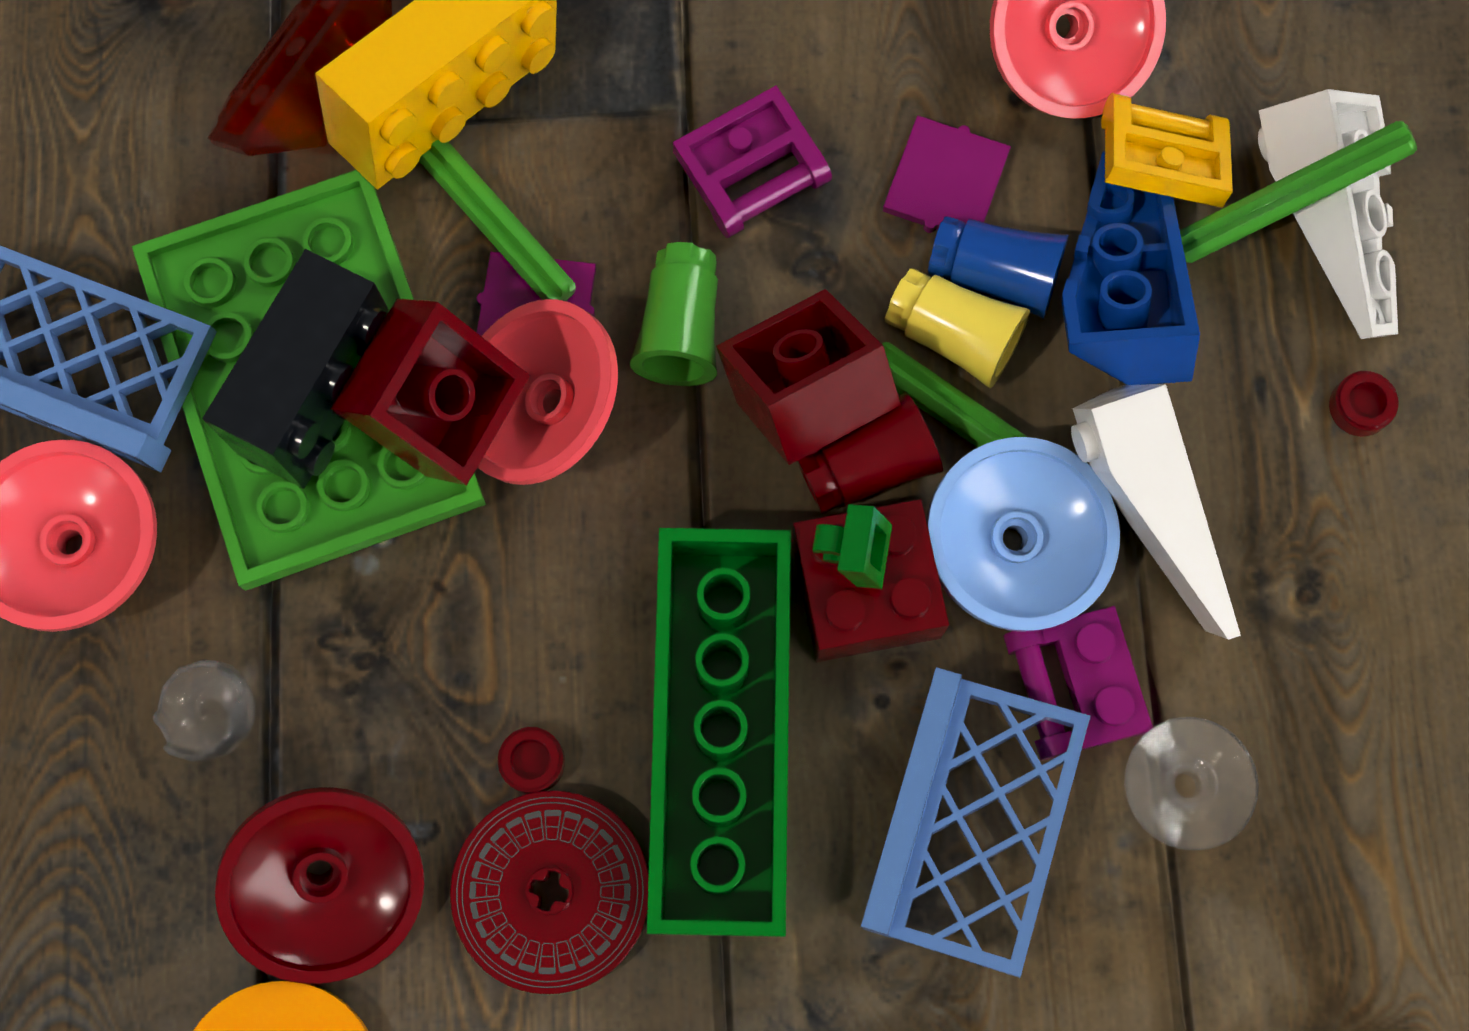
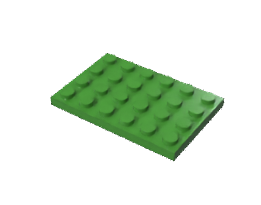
[132,170,487,591]

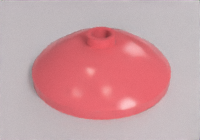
[990,0,1166,119]
[477,299,618,485]
[0,440,157,632]

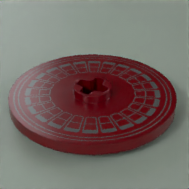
[450,791,649,994]

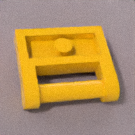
[1101,93,1233,208]

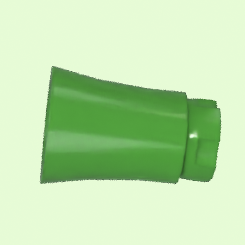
[630,242,718,386]

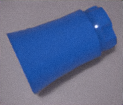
[928,216,1068,319]

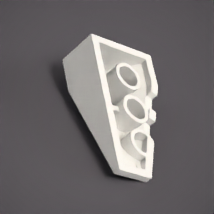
[1258,89,1398,339]
[1071,384,1241,640]

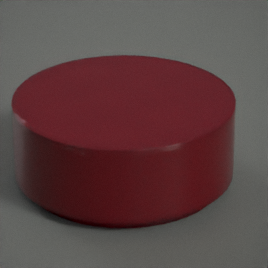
[1329,371,1399,437]
[498,727,565,794]

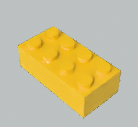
[315,0,557,190]

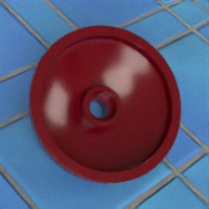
[215,787,424,984]

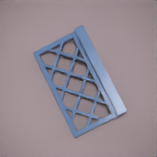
[0,246,217,473]
[861,667,1090,978]

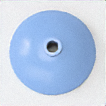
[926,437,1120,632]

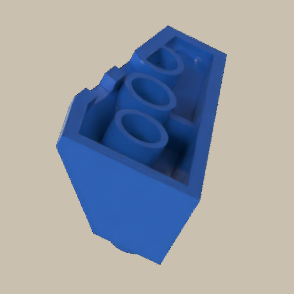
[1062,151,1200,385]

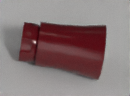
[797,392,943,514]

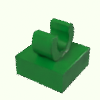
[812,504,892,589]

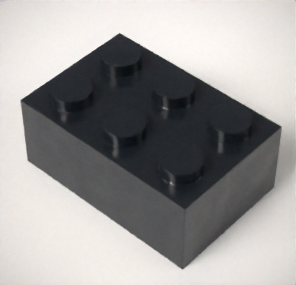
[202,249,389,489]

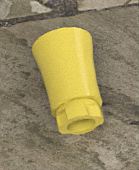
[885,268,1030,388]

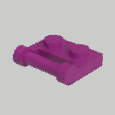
[672,85,832,238]
[1003,606,1154,761]

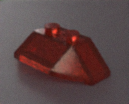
[208,0,392,156]

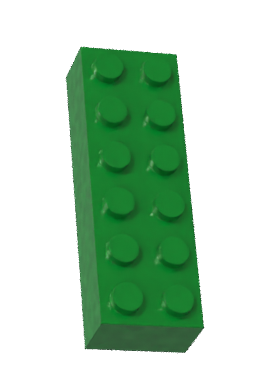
[647,528,791,937]

